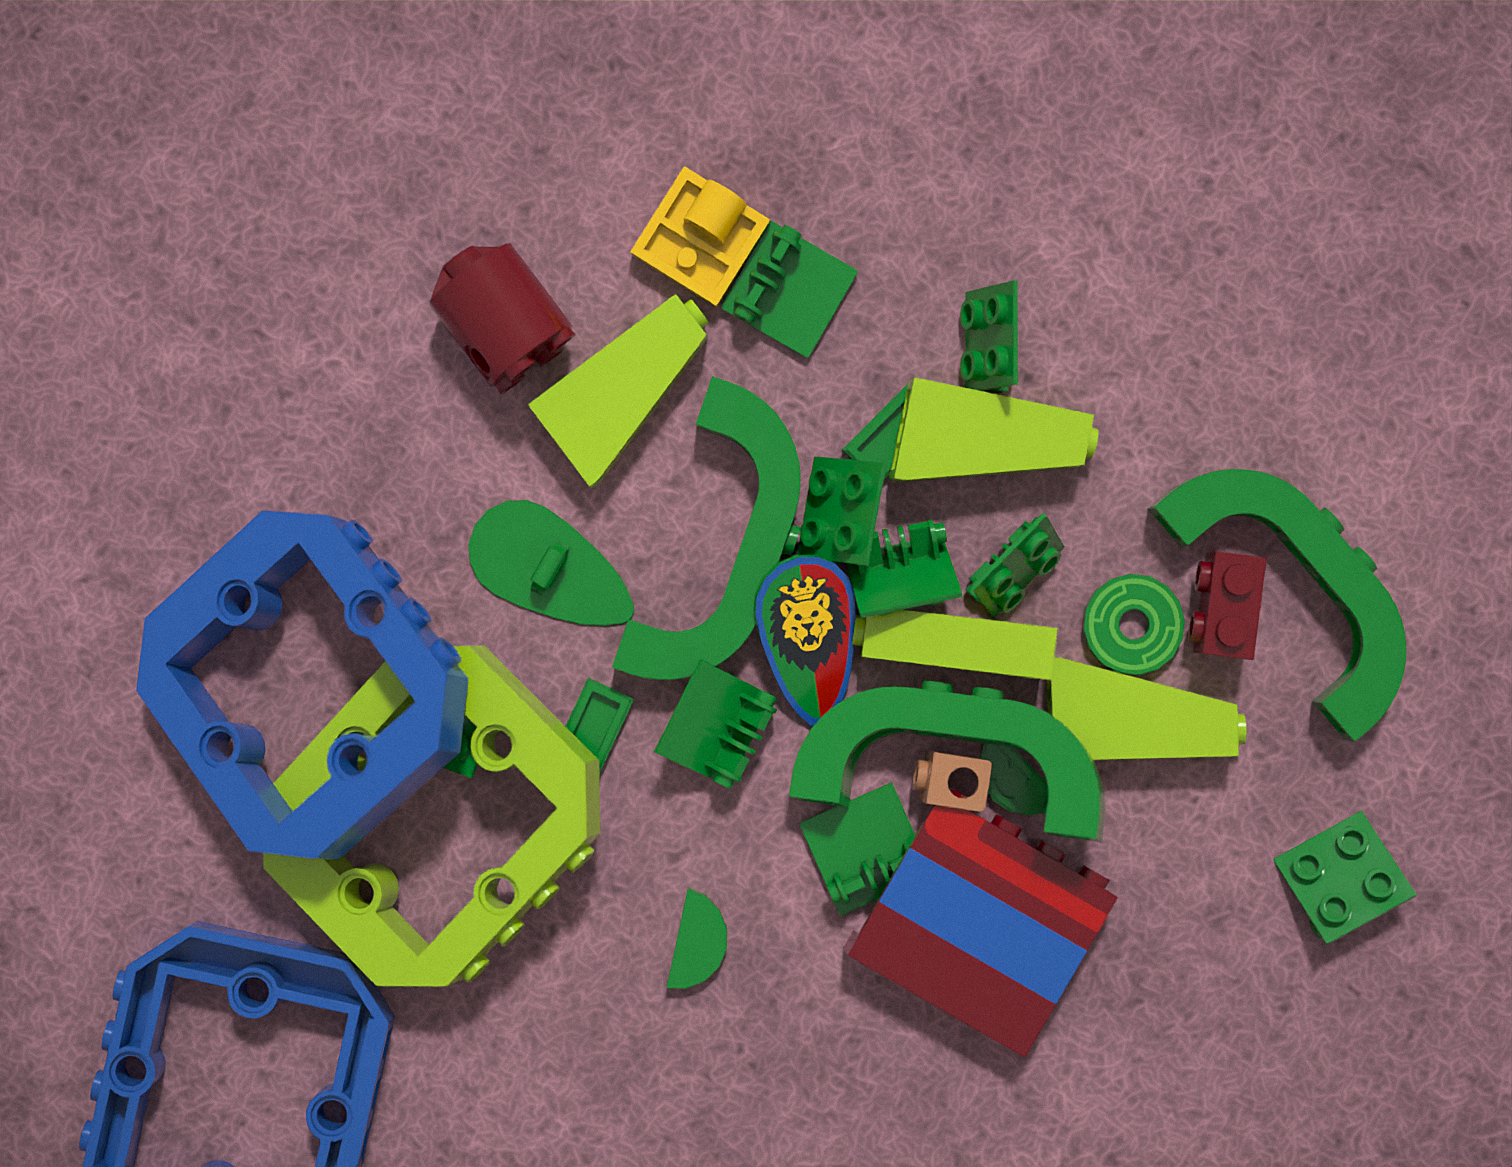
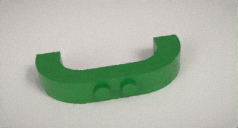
[612,376,801,680]
[1148,469,1406,742]
[789,681,1105,843]

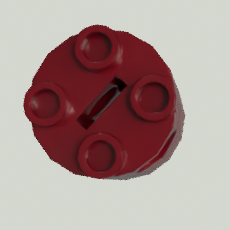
[429,243,576,394]

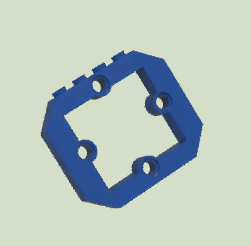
[136,510,468,859]
[79,921,395,1167]

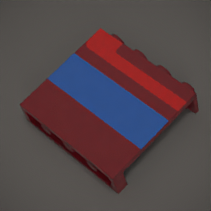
[843,788,1118,1058]

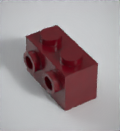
[1188,551,1267,660]

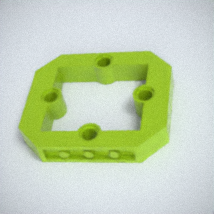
[263,645,600,987]

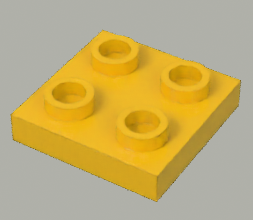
[630,166,770,308]

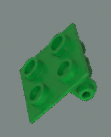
[721,221,859,359]
[960,280,1018,393]
[797,456,886,566]
[965,513,1065,619]
[846,519,963,618]
[654,659,777,789]
[799,782,915,916]
[1273,810,1417,945]

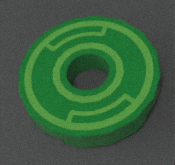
[1082,574,1185,675]

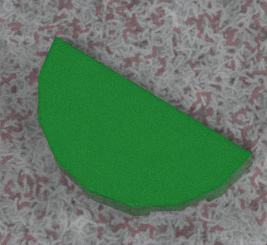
[980,743,1049,816]
[667,887,727,989]

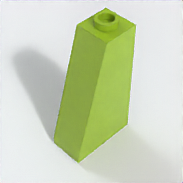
[528,294,709,489]
[888,377,1099,483]
[852,610,1058,680]
[1046,657,1247,760]

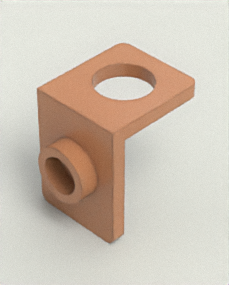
[913,750,992,812]

